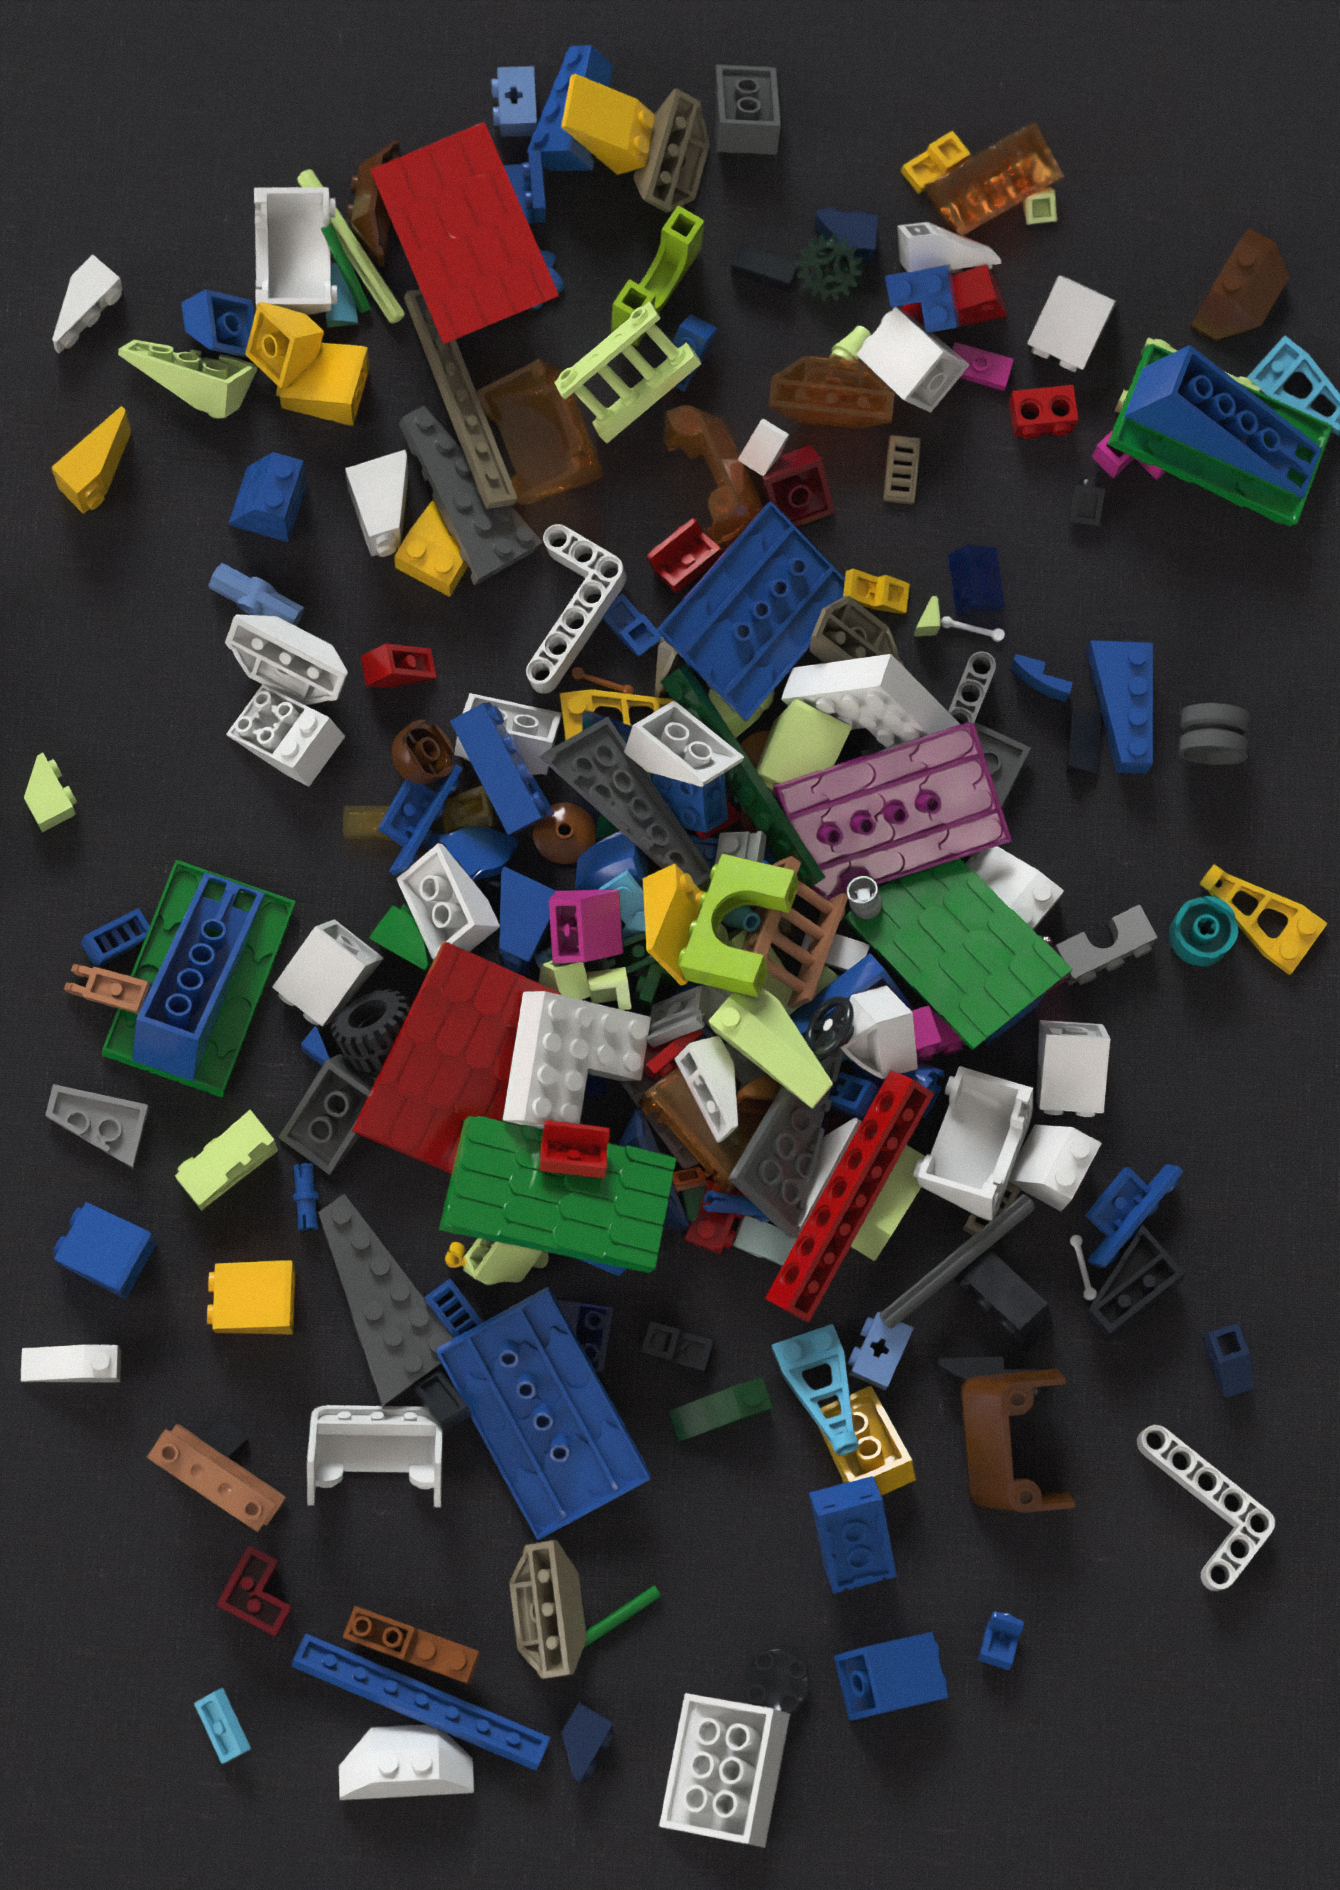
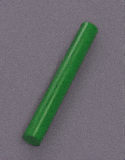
[320,223,371,313]
[583,1585,661,1649]

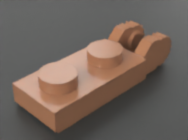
[64,964,152,1014]

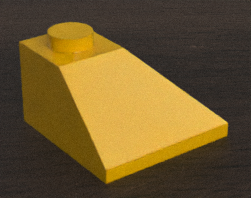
[245,302,324,389]

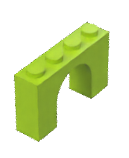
[611,205,704,347]
[678,854,799,998]

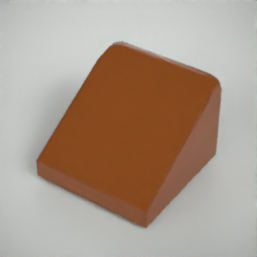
[672,1166,708,1194]

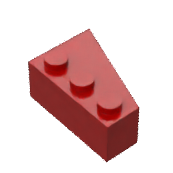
[902,264,1007,333]

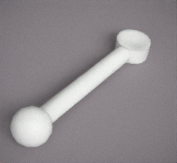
[941,616,1005,642]
[1070,1235,1097,1301]

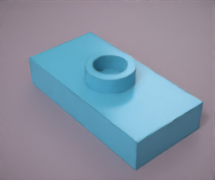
[194,1688,251,1764]

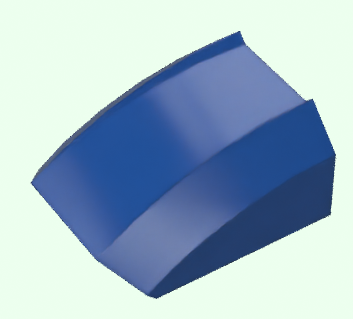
[575,831,649,890]

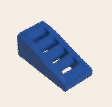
[81,908,150,968]
[424,1279,483,1338]

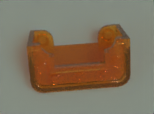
[476,359,603,505]
[663,405,763,544]
[637,1066,762,1194]

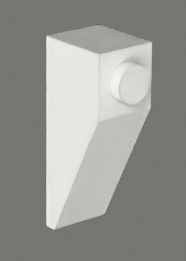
[674,1036,738,1143]
[21,1345,121,1382]

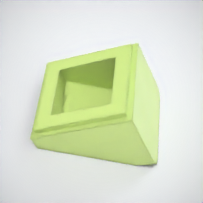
[1021,188,1057,225]
[914,596,941,636]

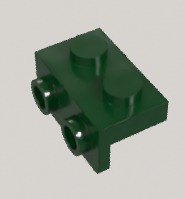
[634,963,680,1016]

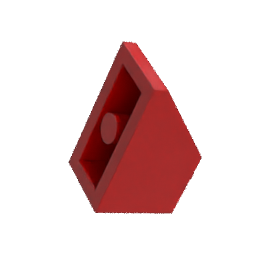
[360,644,437,688]

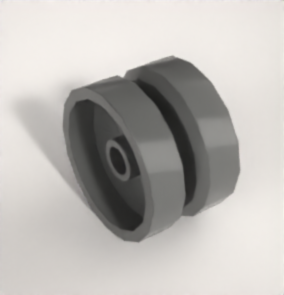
[1178,703,1250,765]

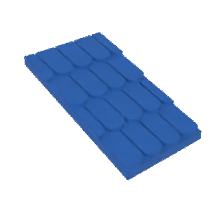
[656,502,845,721]
[436,1286,651,1541]

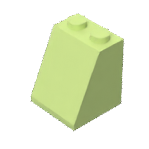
[756,699,852,797]

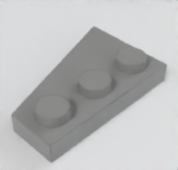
[45,1084,149,1169]

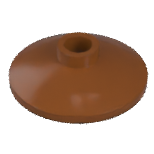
[533,803,596,865]

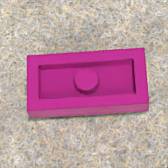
[953,342,1014,391]

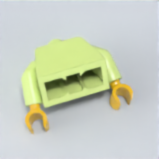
[445,1238,548,1285]

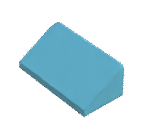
[326,263,358,328]

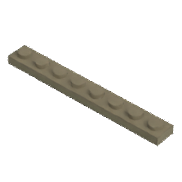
[404,289,518,509]

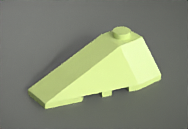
[118,340,257,419]
[708,987,833,1109]

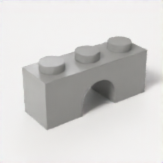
[1053,904,1158,985]

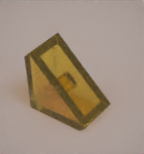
[442,785,493,832]

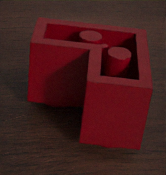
[217,1545,293,1638]

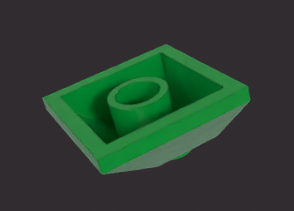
[369,903,434,971]

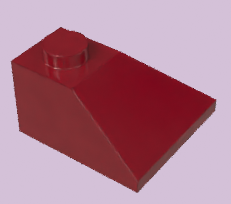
[763,445,835,527]

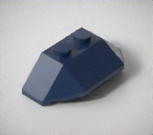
[619,1106,690,1232]

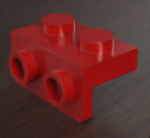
[647,518,723,593]
[643,1029,703,1081]
[539,1120,610,1179]

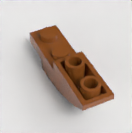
[343,1606,481,1684]

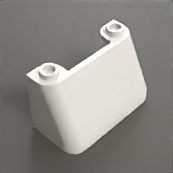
[254,187,337,315]
[914,1066,1033,1221]

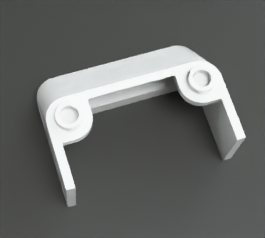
[307,1405,443,1507]

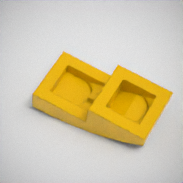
[901,131,971,194]
[843,568,910,614]

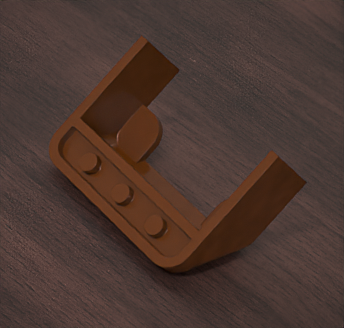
[961,1368,1075,1513]

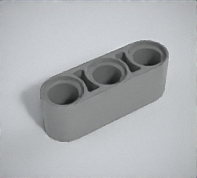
[948,651,996,724]

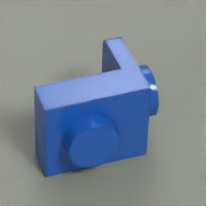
[978,1612,1024,1670]

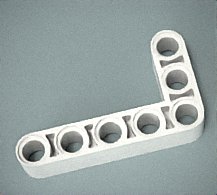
[526,524,626,694]
[1137,1425,1275,1591]

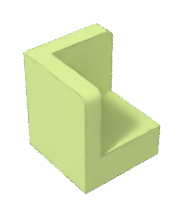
[587,967,632,1010]

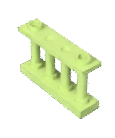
[554,302,702,444]

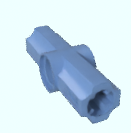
[209,563,304,626]

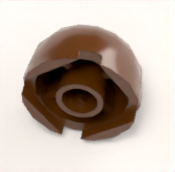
[391,720,454,785]

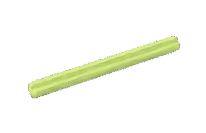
[297,169,405,324]

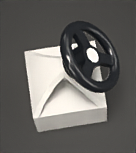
[805,985,918,1079]

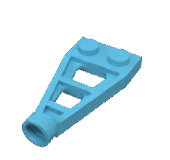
[1247,336,1340,436]
[535,870,645,970]
[772,1324,860,1456]

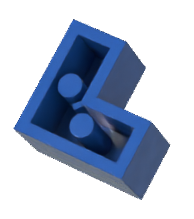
[885,264,960,333]

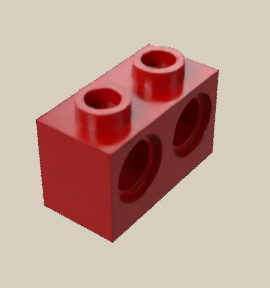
[1009,385,1079,439]

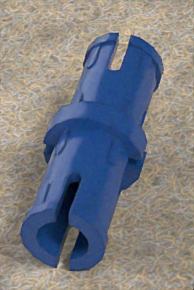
[293,1163,319,1231]

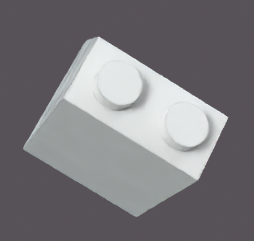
[1027,276,1117,372]
[856,306,969,413]
[345,450,408,557]
[272,919,384,1026]
[1036,1020,1110,1117]
[1009,1124,1102,1211]

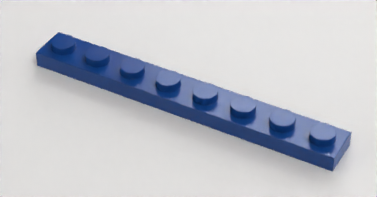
[291,1633,550,1771]

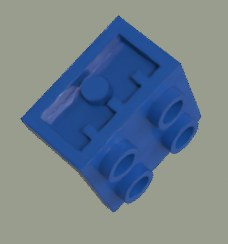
[504,150,546,224]
[650,772,728,833]

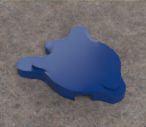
[425,826,518,883]

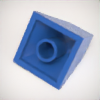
[181,289,254,358]

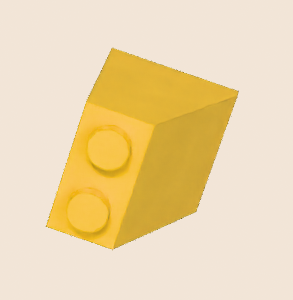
[276,343,369,426]
[207,1261,296,1335]

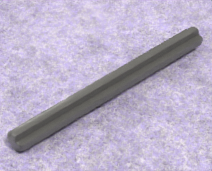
[880,1195,1035,1329]

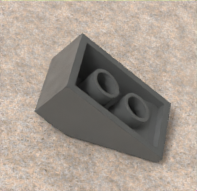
[715,65,781,155]
[278,1054,376,1175]

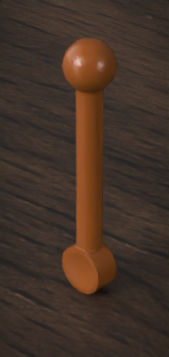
[571,667,634,694]

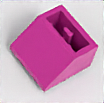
[548,889,623,963]

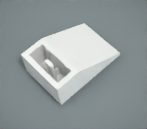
[897,222,1001,274]
[227,684,345,786]

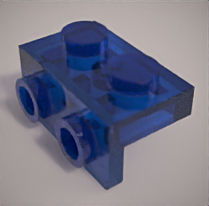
[949,545,1005,613]

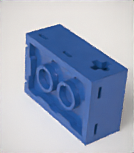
[809,1476,897,1594]

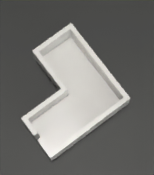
[781,654,961,748]
[503,991,651,1129]

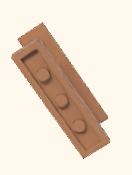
[741,856,848,1009]
[147,1424,287,1532]

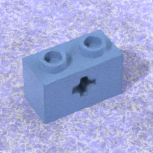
[492,66,537,137]
[847,1312,913,1391]

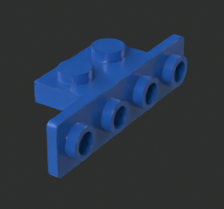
[377,765,462,876]
[1085,1164,1183,1268]

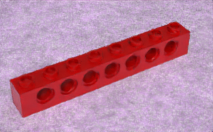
[765,1070,935,1323]

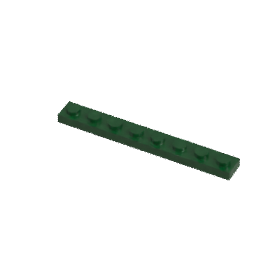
[661,664,826,888]

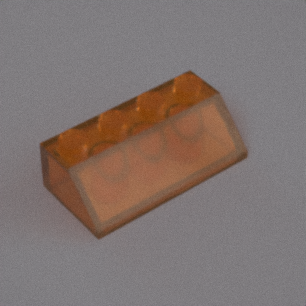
[923,122,1064,236]

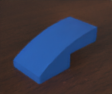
[602,593,662,658]
[1010,654,1073,703]

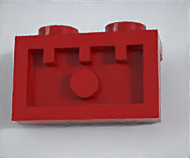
[684,1180,744,1255]

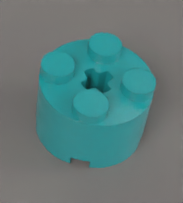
[1169,896,1238,967]

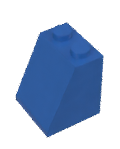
[228,452,307,542]
[499,867,555,975]
[53,1202,157,1300]
[834,1632,948,1721]

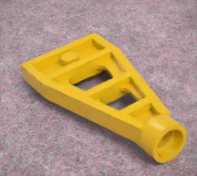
[560,689,673,743]
[1199,864,1328,975]

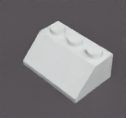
[454,693,562,775]

